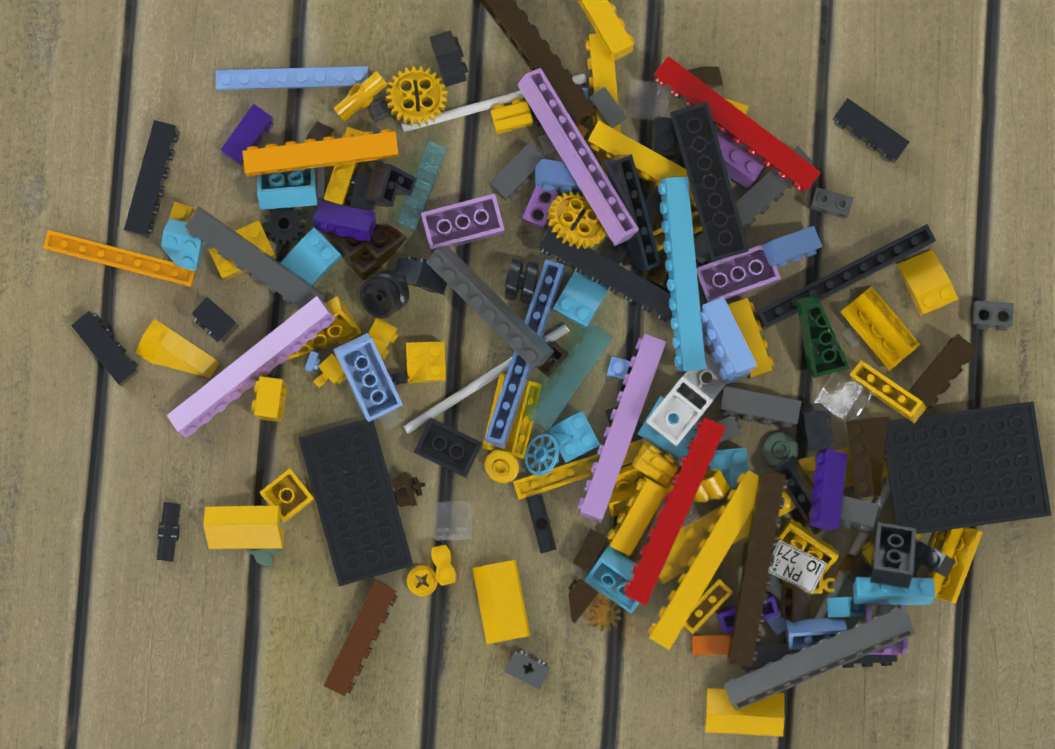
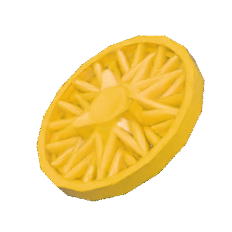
[484,449,520,483]

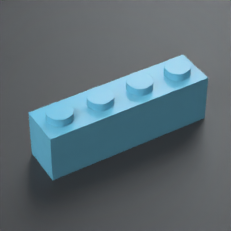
[853,577,935,605]

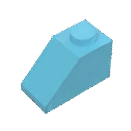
[826,597,865,617]

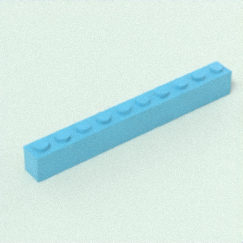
[658,176,706,371]

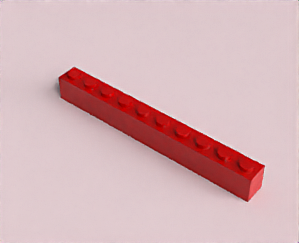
[653,56,821,192]
[623,417,726,605]

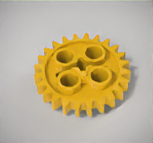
[386,66,447,127]
[547,191,606,249]

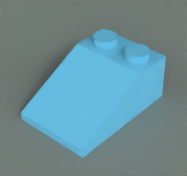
[281,228,342,285]
[553,271,608,329]

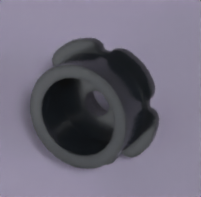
[392,371,410,385]

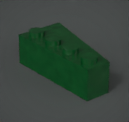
[796,295,851,378]

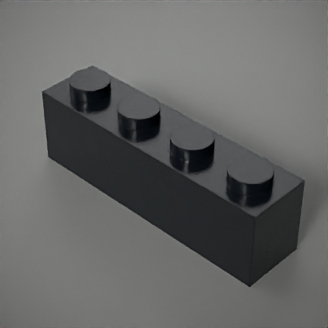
[832,98,910,163]
[71,311,139,386]
[773,455,823,535]

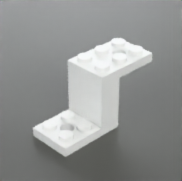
[646,351,726,446]

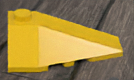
[286,296,361,359]
[135,319,220,378]

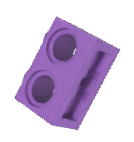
[522,187,558,230]

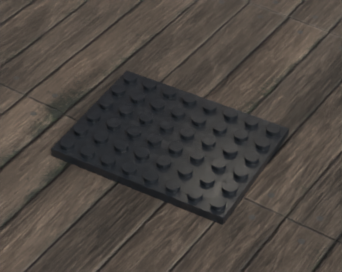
[885,401,1052,534]

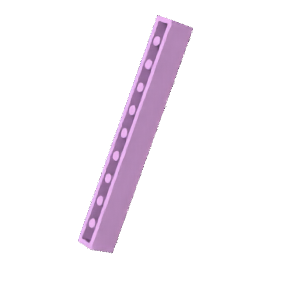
[517,68,639,246]
[167,296,336,438]
[577,334,666,523]

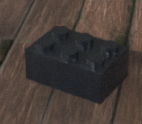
[414,418,483,479]
[870,522,916,589]

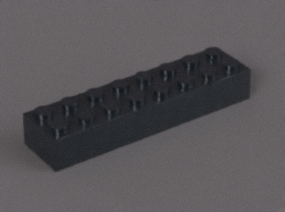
[670,101,749,262]

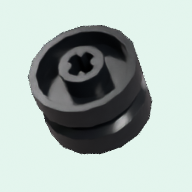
[505,258,539,304]
[360,270,410,319]

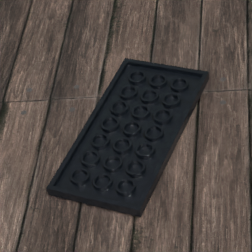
[299,419,414,587]

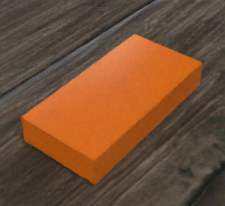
[692,635,731,655]

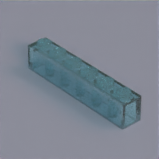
[528,324,613,433]

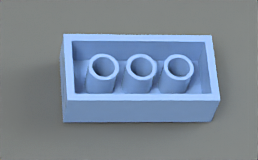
[700,297,757,385]
[333,333,403,422]

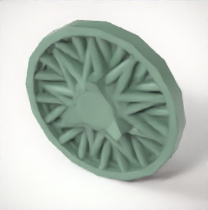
[763,432,798,467]

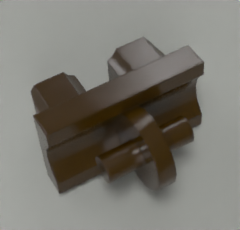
[392,472,426,507]

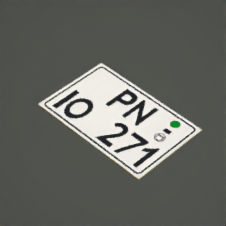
[769,540,827,594]

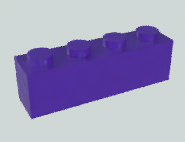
[809,448,847,531]

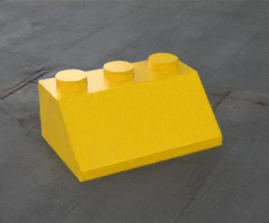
[777,518,840,575]

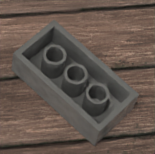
[718,386,802,429]

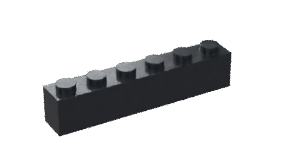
[124,120,180,238]
[604,154,661,271]

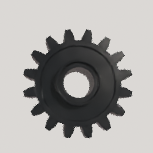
[263,207,306,246]

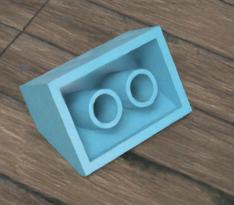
[638,396,700,460]
[584,545,639,614]

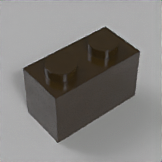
[572,529,607,572]

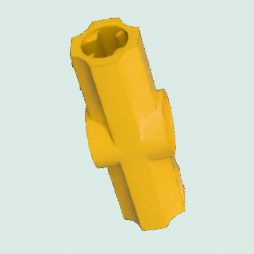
[334,71,388,121]

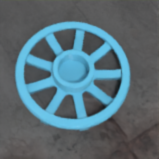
[525,433,560,476]

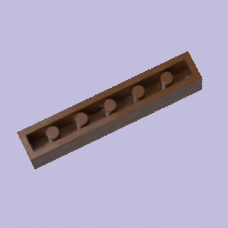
[324,581,398,696]

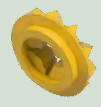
[407,566,438,596]

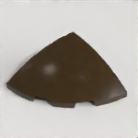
[326,224,407,281]

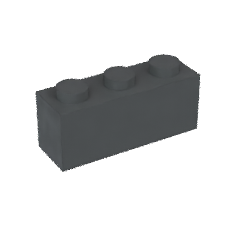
[489,143,546,201]

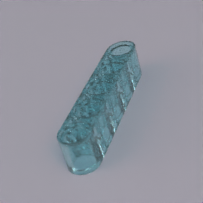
[397,140,448,233]

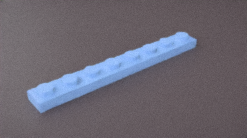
[216,66,368,90]

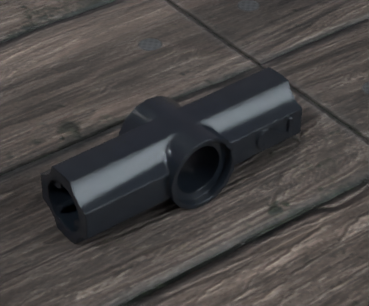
[526,494,557,554]
[157,502,181,562]

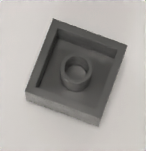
[840,496,882,534]

